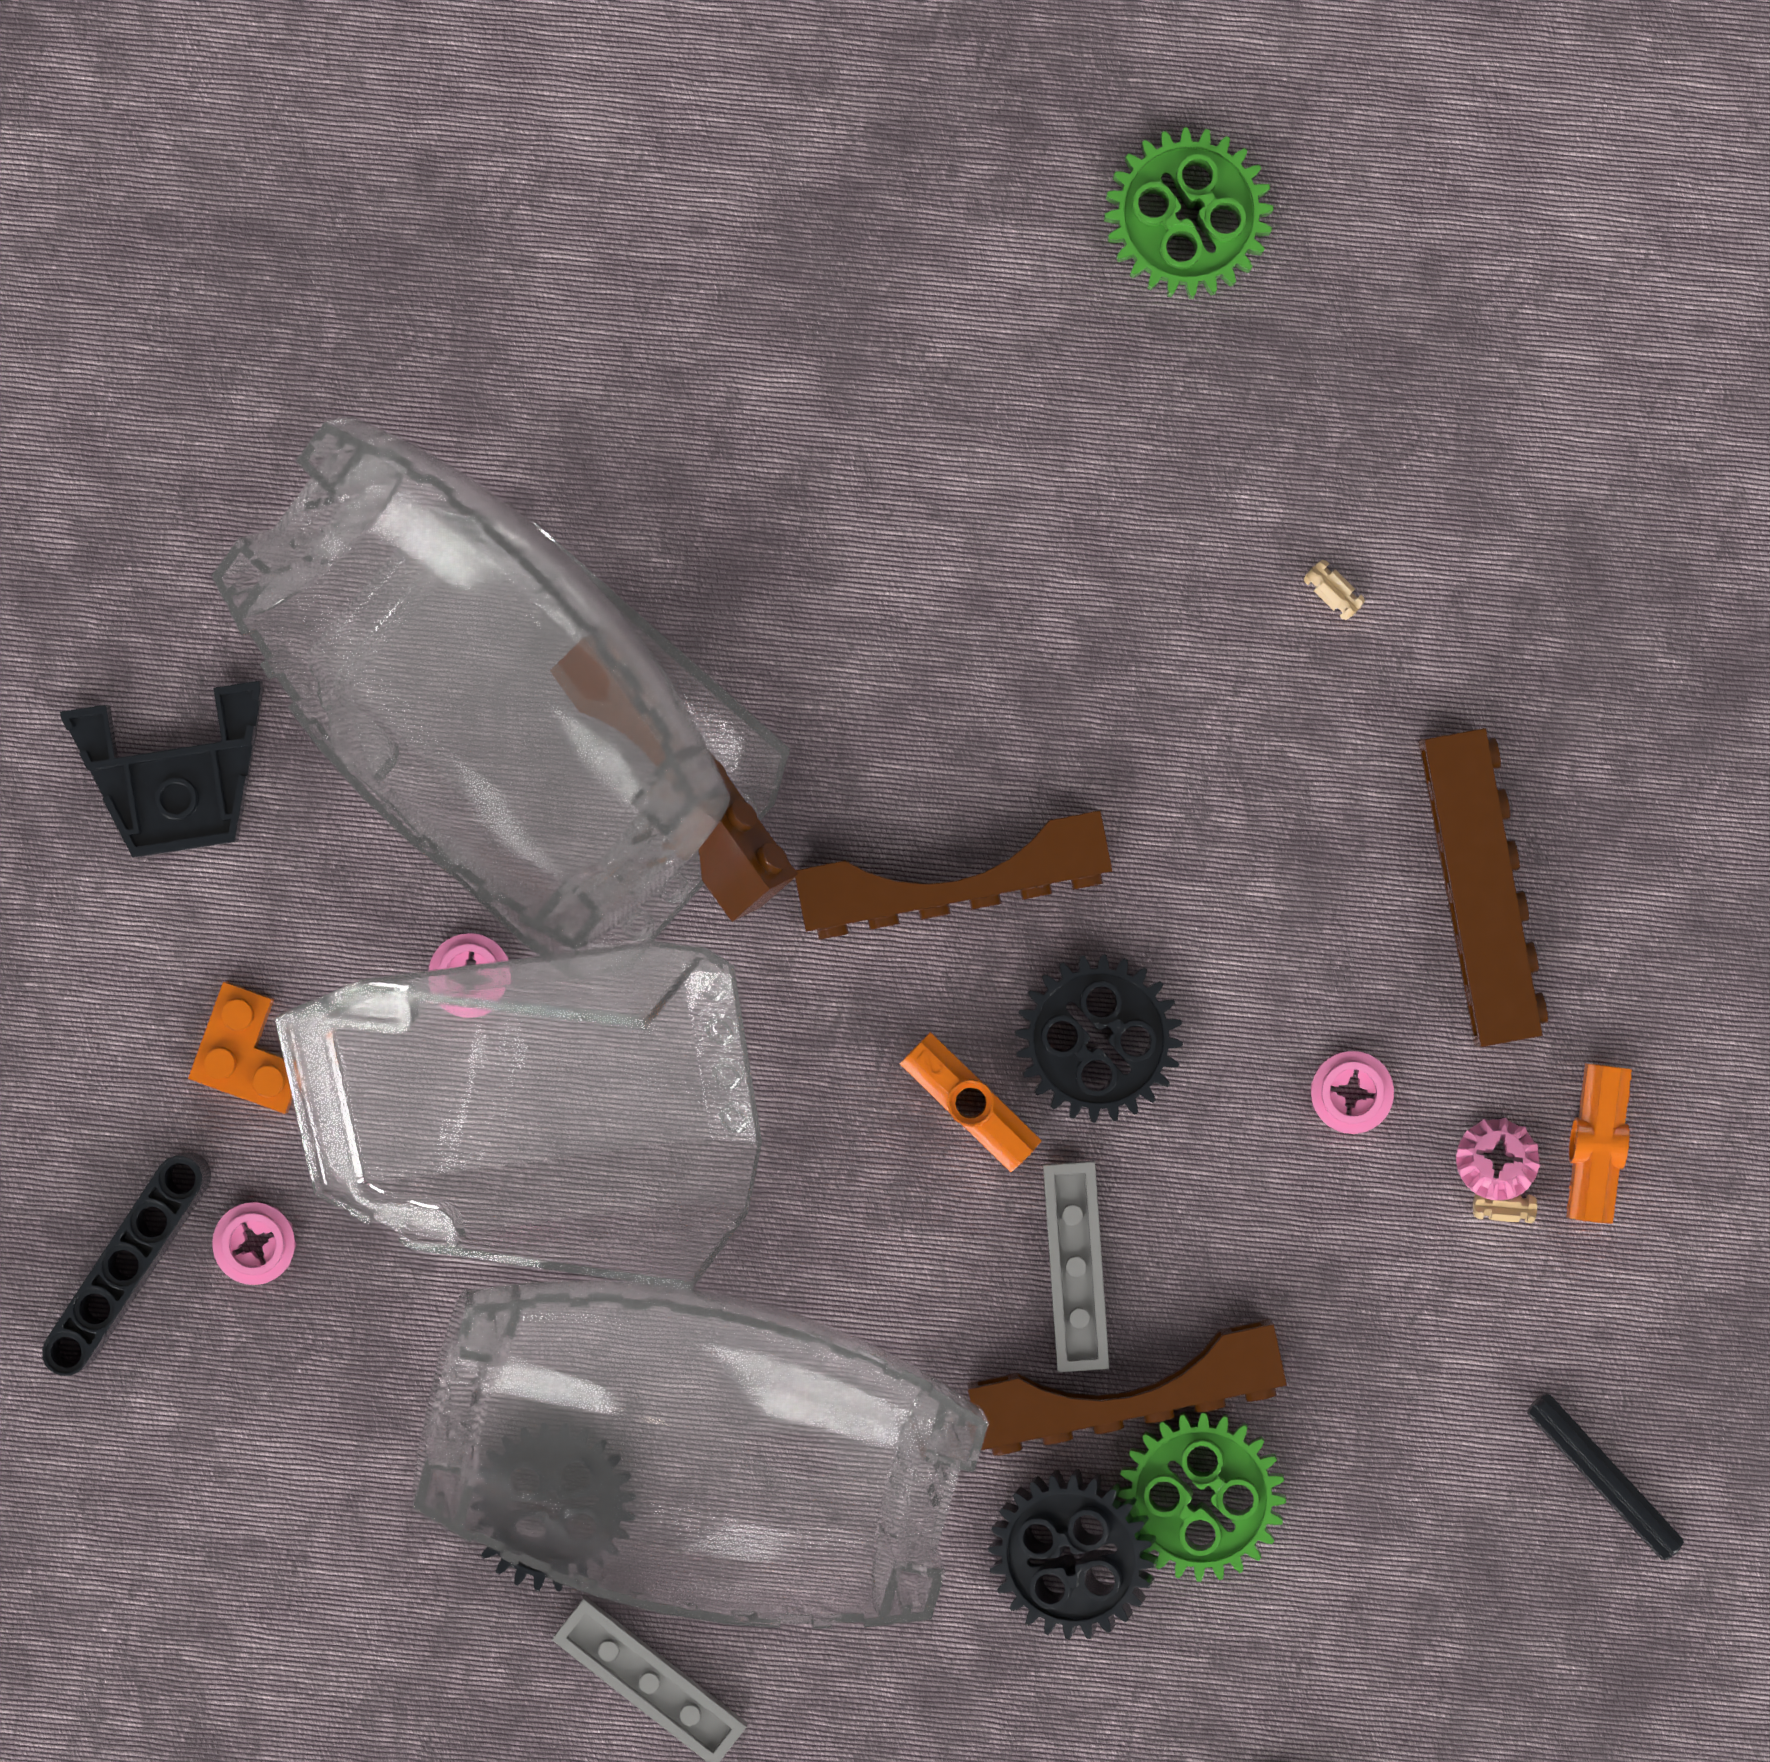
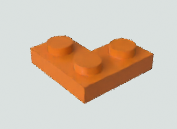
[188,981,305,1114]

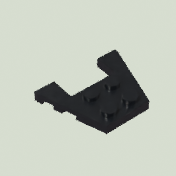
[60,681,264,858]

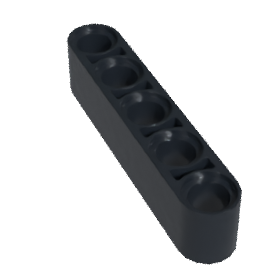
[42,1152,211,1376]

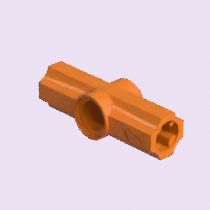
[899,1032,1042,1173]
[1566,1063,1632,1224]

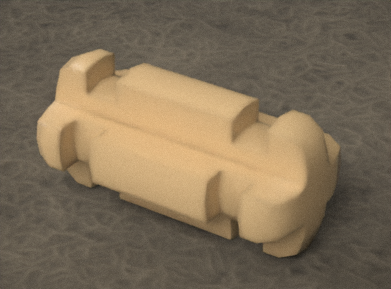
[1304,560,1365,620]
[1473,1194,1537,1223]

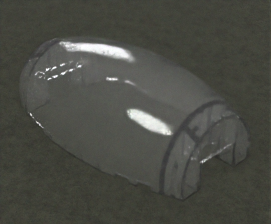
[211,417,730,950]
[413,1280,988,1629]

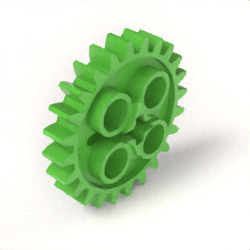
[1104,127,1274,299]
[1118,1412,1286,1582]

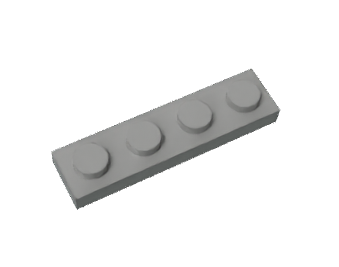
[1043,1161,1109,1372]
[552,1596,747,1762]

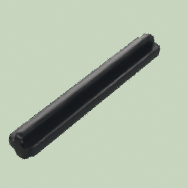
[1527,1394,1684,1561]

